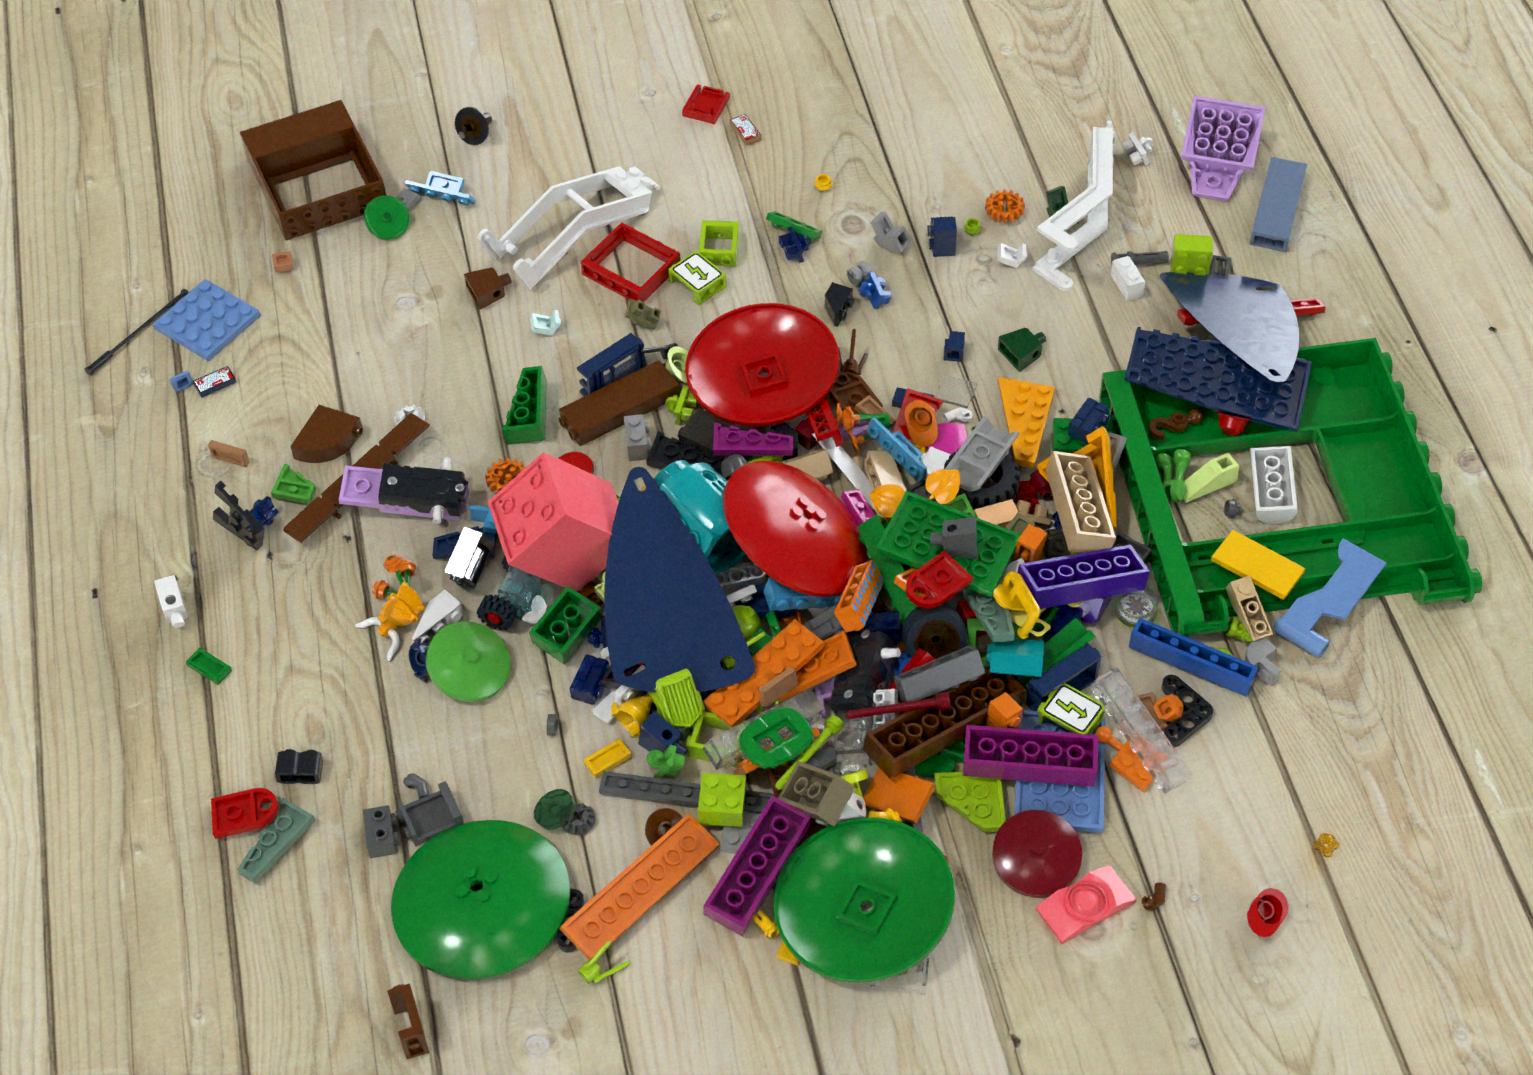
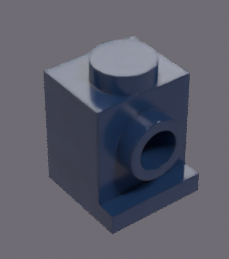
[943,331,965,362]

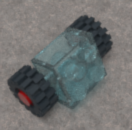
[476,556,542,631]

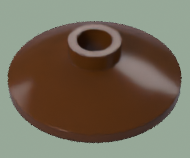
[645,808,683,846]

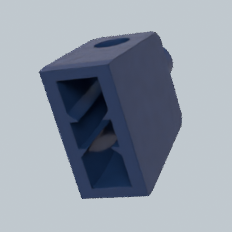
[638,711,688,756]

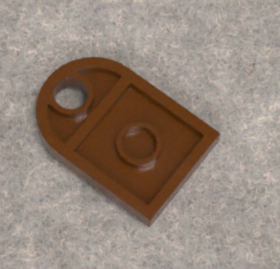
[828,371,883,414]

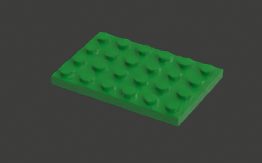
[875,491,1021,598]

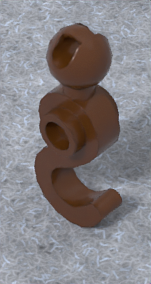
[1149,409,1203,440]

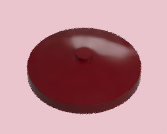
[992,810,1082,898]

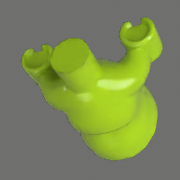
[1225,616,1253,643]

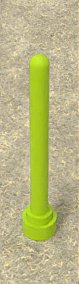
[775,715,844,790]

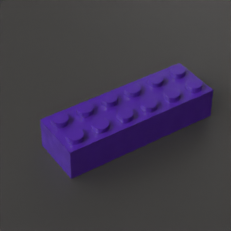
[1017,545,1150,609]

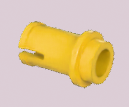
[753,910,779,939]

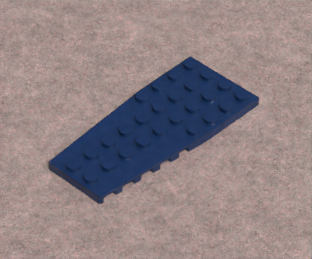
[1124,327,1312,432]

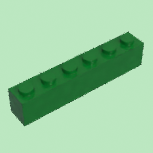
[857,514,918,626]

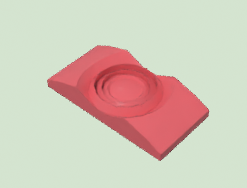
[1036,865,1136,944]

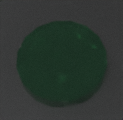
[534,789,576,830]

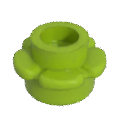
[963,218,981,235]

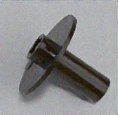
[455,107,492,145]

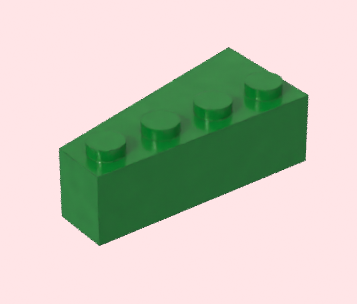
[502,366,547,445]

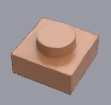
[272,251,294,272]

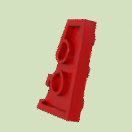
[892,388,944,443]

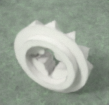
[394,404,425,426]

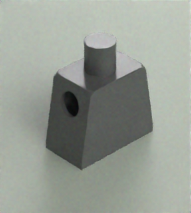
[930,517,978,559]

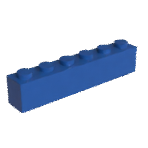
[1129,618,1258,697]

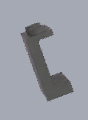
[396,781,464,846]

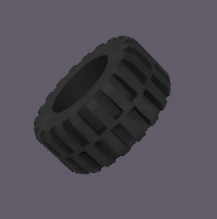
[944,448,1020,511]

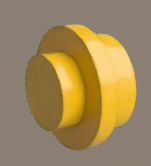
[814,174,832,191]

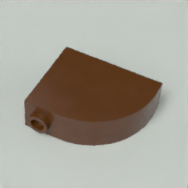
[290,405,363,463]

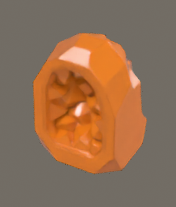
[1153,694,1184,722]

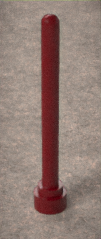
[846,692,950,719]

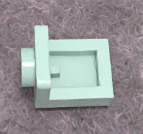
[530,310,561,336]

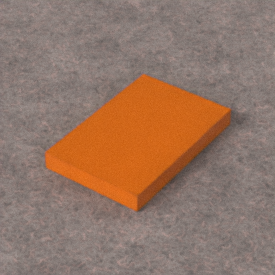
[863,767,936,824]

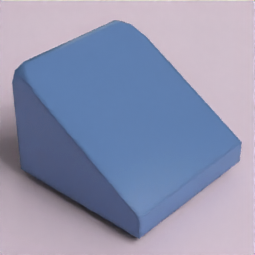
[170,371,193,392]

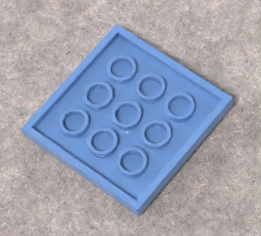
[153,279,261,361]

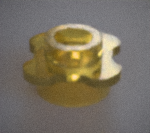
[1312,833,1340,857]

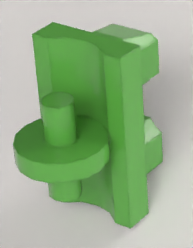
[646,745,685,778]

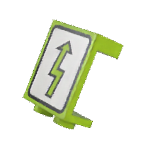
[668,250,727,306]
[1037,683,1106,735]

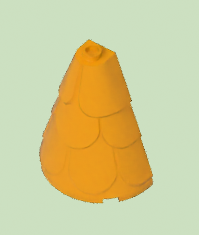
[1037,426,1117,531]

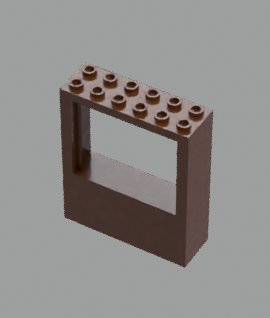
[240,100,386,241]

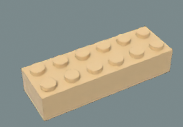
[1045,451,1116,553]

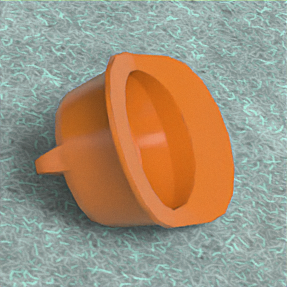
[905,400,938,447]

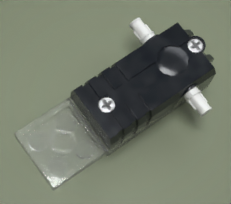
[825,628,901,755]

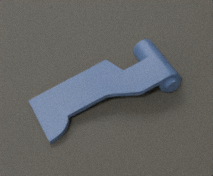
[1274,539,1386,658]

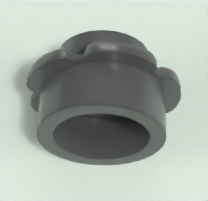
[1224,499,1241,518]

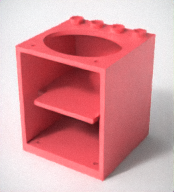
[488,452,619,591]

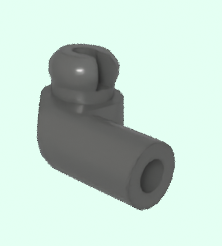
[403,773,429,799]

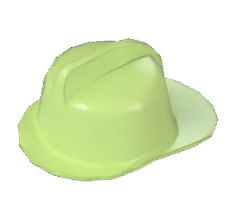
[665,346,688,384]

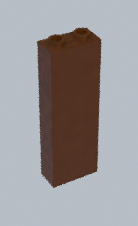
[558,360,680,446]

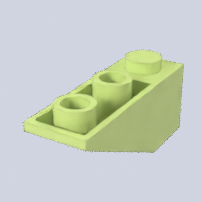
[1183,453,1239,503]

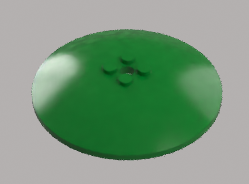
[774,817,955,983]
[391,820,570,980]

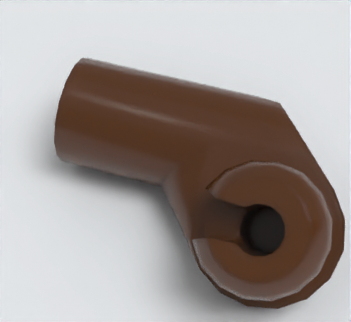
[1142,882,1166,911]

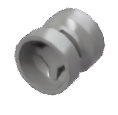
[847,261,872,286]

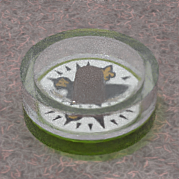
[1115,587,1159,628]

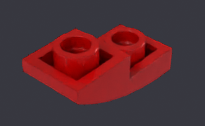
[1015,481,1039,514]

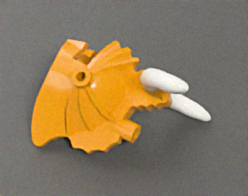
[355,582,426,661]

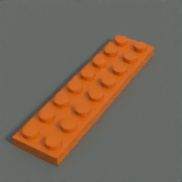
[560,813,720,961]

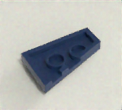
[432,526,496,559]

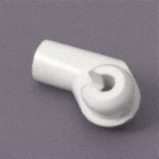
[943,407,973,423]

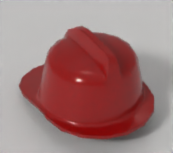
[1214,410,1252,437]
[1247,888,1289,938]

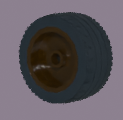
[902,604,967,659]

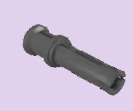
[1111,251,1169,266]

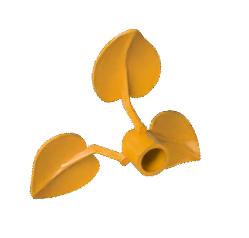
[870,469,960,518]

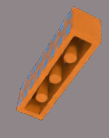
[834,560,885,633]

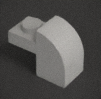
[870,212,912,252]
[1244,638,1281,687]

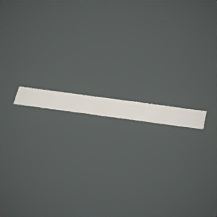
[812,430,883,517]

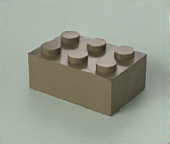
[778,761,855,826]

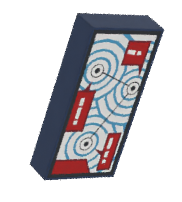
[193,366,236,398]

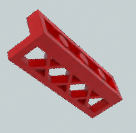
[806,397,844,447]

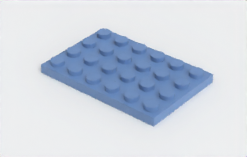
[1014,710,1106,833]

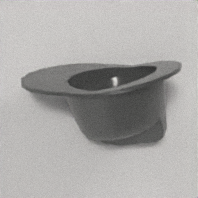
[721,454,747,479]

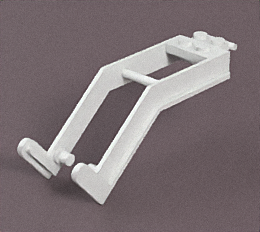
[1032,121,1115,291]
[477,166,660,290]

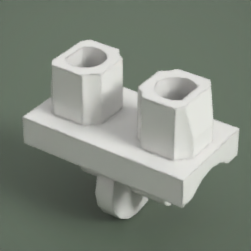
[1122,132,1154,166]
[873,689,901,728]

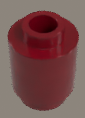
[1030,469,1053,499]

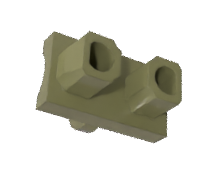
[625,299,661,330]

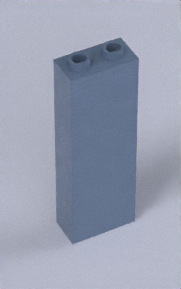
[1249,157,1307,252]

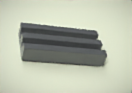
[1210,255,1231,280]

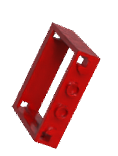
[581,222,680,302]

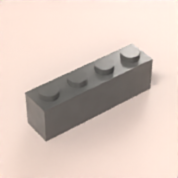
[893,645,985,702]

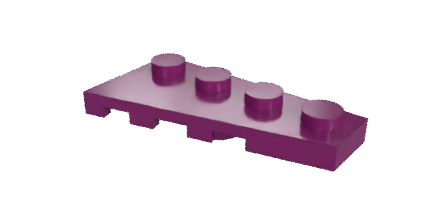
[713,423,793,456]

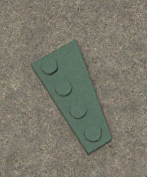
[961,583,1015,642]
[237,798,316,884]

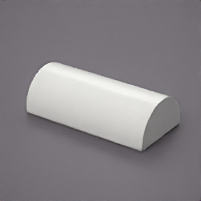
[1250,446,1297,524]

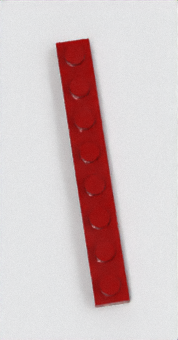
[1177,298,1326,326]

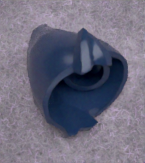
[408,638,429,682]

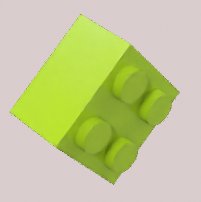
[1170,234,1213,276]
[698,773,747,827]

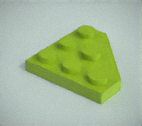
[934,772,1006,833]

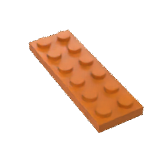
[703,619,825,729]

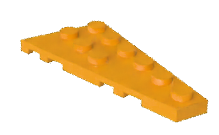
[997,377,1055,468]

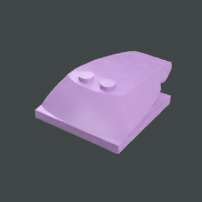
[1181,96,1265,202]

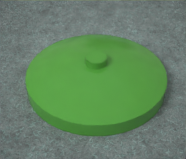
[426,621,510,702]

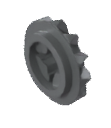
[561,803,596,835]

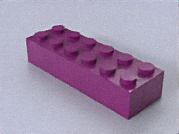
[963,725,1098,786]
[703,796,811,937]

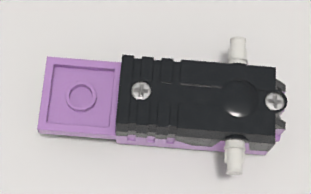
[339,457,470,524]

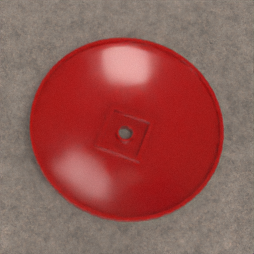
[685,303,840,426]
[723,461,867,597]

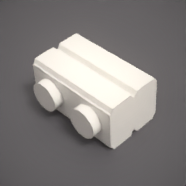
[1110,256,1145,301]

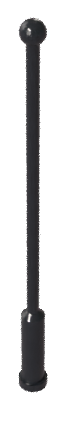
[84,289,188,376]

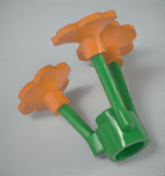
[836,403,890,454]

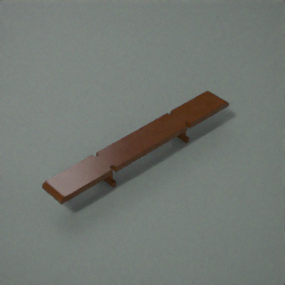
[283,413,430,543]

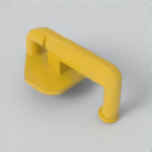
[993,571,1040,639]

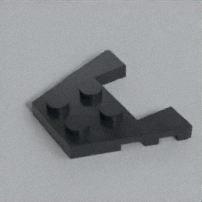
[213,480,265,550]

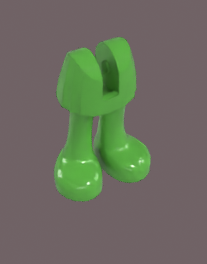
[1155,449,1191,504]

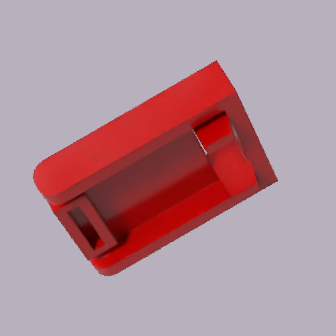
[682,84,730,124]

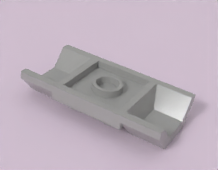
[945,416,1019,492]

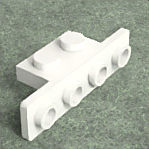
[593,665,646,724]

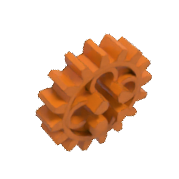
[985,189,1025,224]
[485,458,526,493]

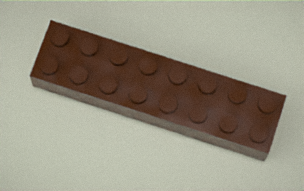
[863,667,1026,779]

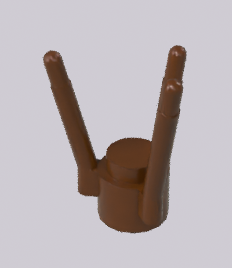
[838,329,868,375]

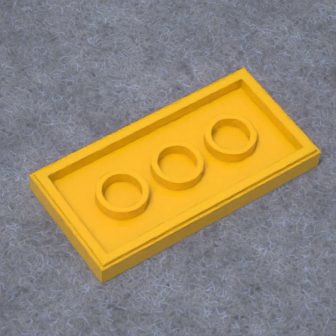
[1211,530,1305,600]

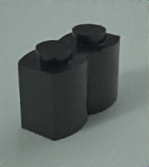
[275,749,323,784]

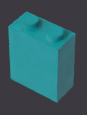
[986,639,1044,677]

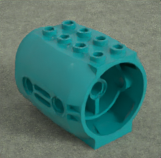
[654,460,747,573]

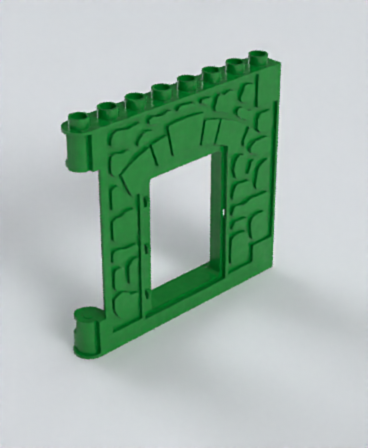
[1099,338,1482,637]

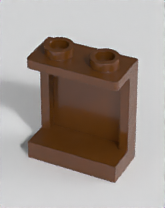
[387,983,429,1060]

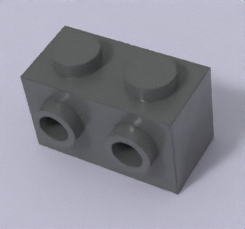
[363,805,399,858]

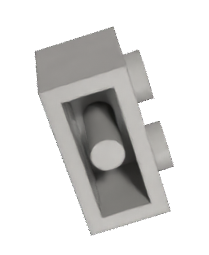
[624,414,651,461]

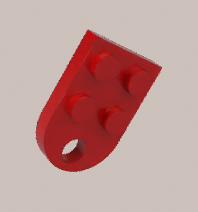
[906,551,973,609]
[211,788,279,839]

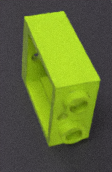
[699,220,739,266]
[686,711,750,768]

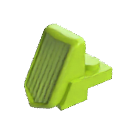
[648,669,705,727]

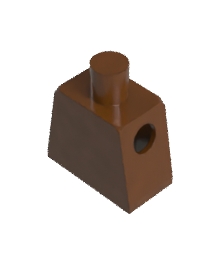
[464,267,512,310]

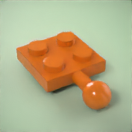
[1095,726,1168,792]

